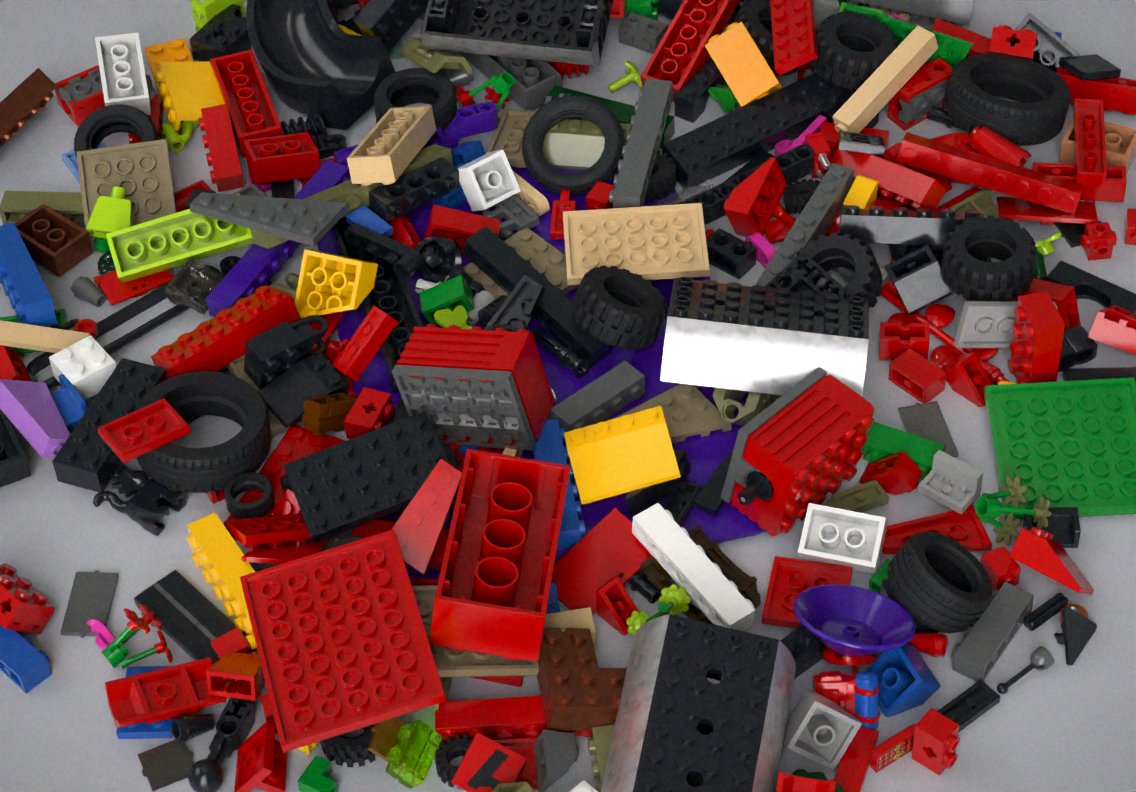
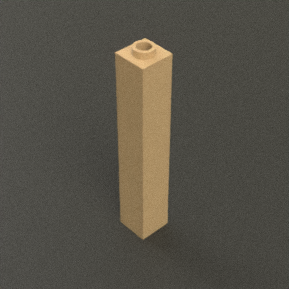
[832,26,938,134]

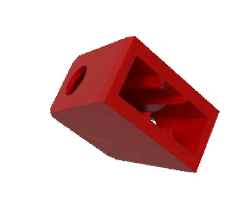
[206,651,266,701]

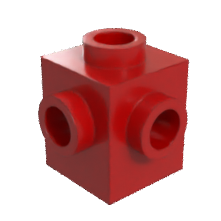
[1080,222,1117,261]

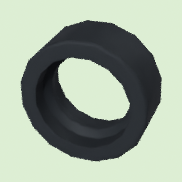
[224,472,274,519]

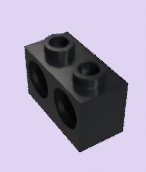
[706,228,756,279]

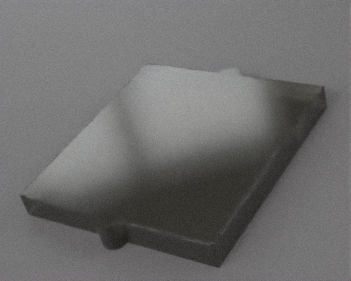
[137,739,194,791]

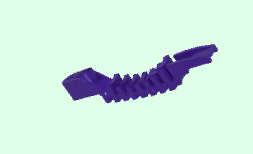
[334,102,498,166]

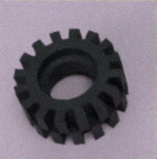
[783,179,820,215]
[435,734,474,789]

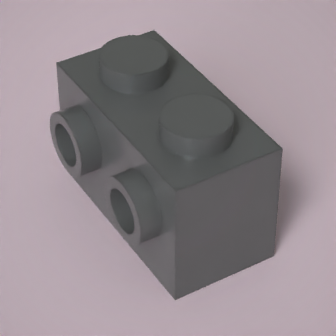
[619,12,668,54]

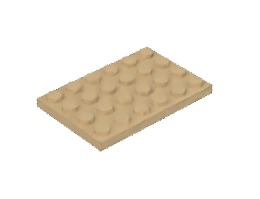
[563,203,710,285]

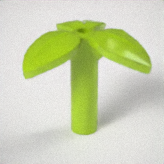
[607,60,643,93]

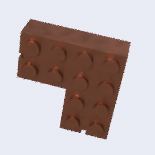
[537,628,627,731]

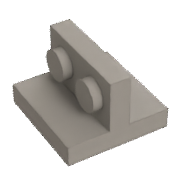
[918,450,983,515]

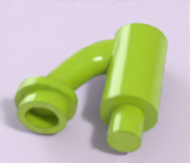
[161,121,197,152]

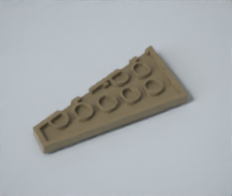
[566,384,732,446]

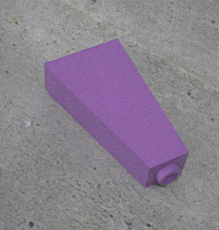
[0,379,70,458]

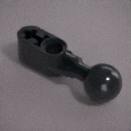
[188,698,256,792]

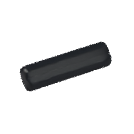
[1023,593,1068,631]

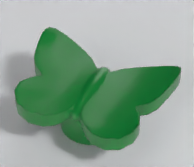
[708,85,741,113]

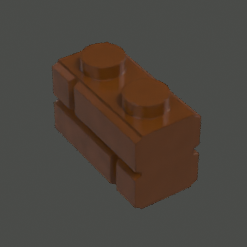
[302,392,357,436]

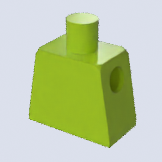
[86,186,134,239]

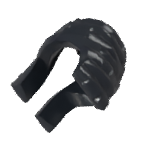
[415,236,473,284]

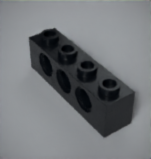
[369,157,459,223]

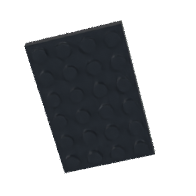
[283,411,450,543]

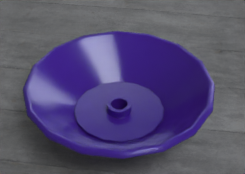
[793,584,917,657]

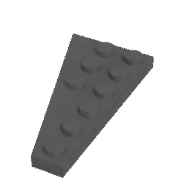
[190,192,348,247]

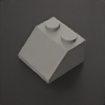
[783,688,862,771]

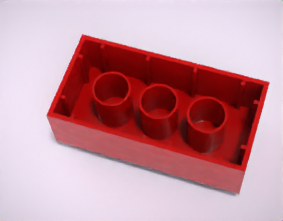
[429,449,571,662]

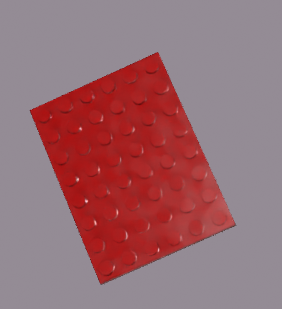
[240,529,447,752]

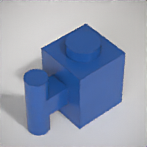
[451,140,485,167]

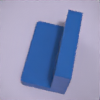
[51,374,87,432]

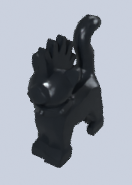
[93,465,186,536]

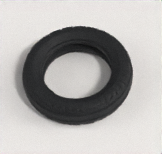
[522,95,625,195]

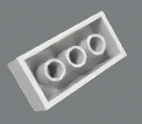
[95,33,151,115]

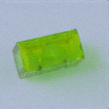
[385,720,442,789]

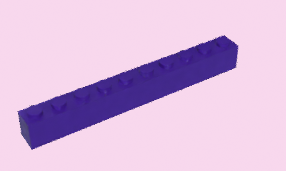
[206,160,351,317]

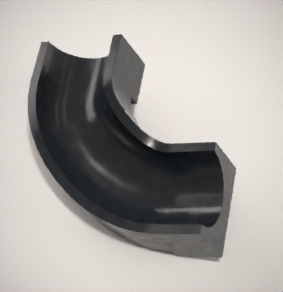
[246,0,395,130]

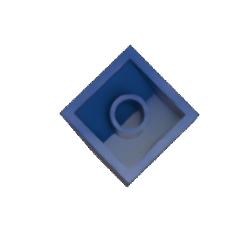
[865,644,941,718]

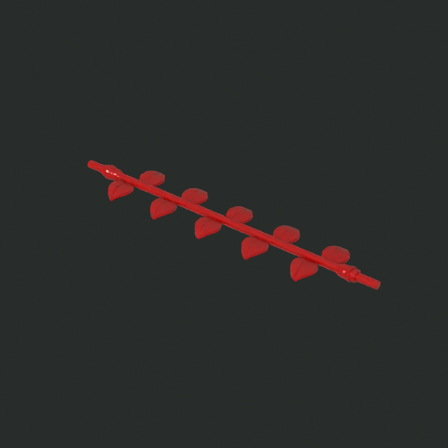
[765,202,1010,385]

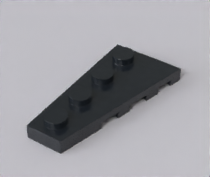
[484,275,546,330]

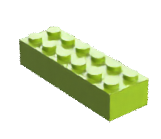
[106,194,254,283]

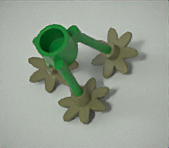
[975,476,1052,545]

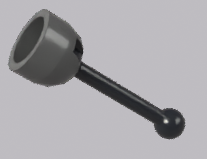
[997,646,1054,694]

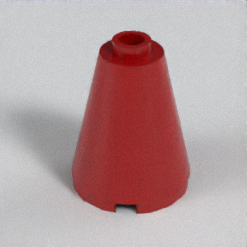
[969,126,1032,167]

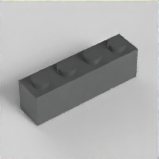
[550,361,645,432]
[951,582,1034,682]

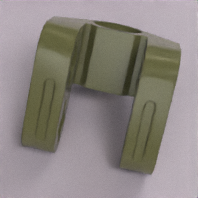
[712,388,781,425]

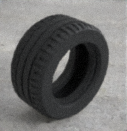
[374,68,458,139]
[74,104,160,158]
[888,532,992,633]

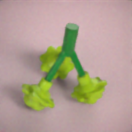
[626,584,691,636]

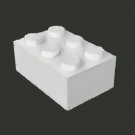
[798,503,887,575]

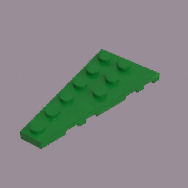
[842,4,974,67]

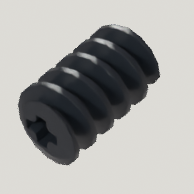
[280,113,328,139]

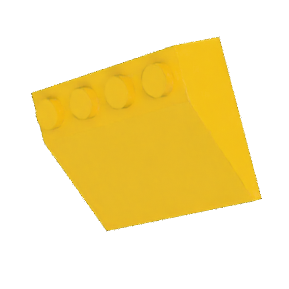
[564,405,681,505]

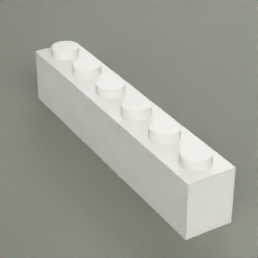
[632,503,755,631]

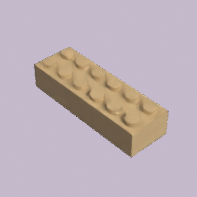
[347,105,436,186]

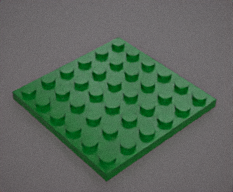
[984,377,1136,520]

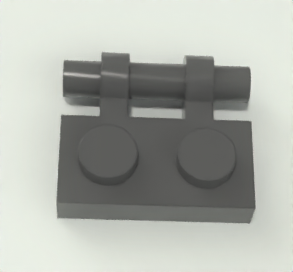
[482,194,540,239]

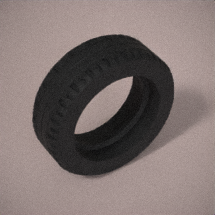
[944,53,1071,146]
[134,371,271,493]

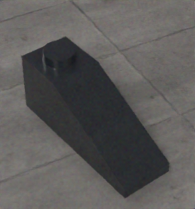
[625,449,691,517]

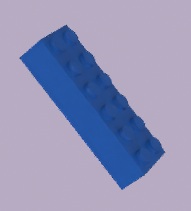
[0,222,58,328]

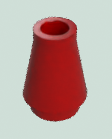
[906,632,948,658]

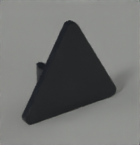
[1054,607,1097,665]

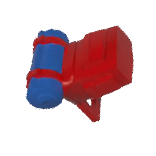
[812,666,880,730]

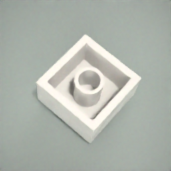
[457,150,521,211]
[49,335,116,401]

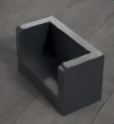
[1023,507,1081,548]

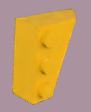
[294,249,378,318]

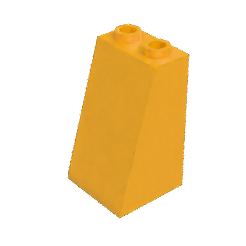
[705,21,783,107]

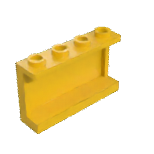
[155,61,225,130]

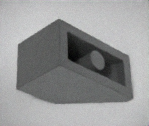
[534,729,579,792]

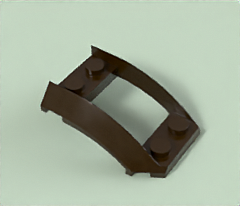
[639,524,761,624]

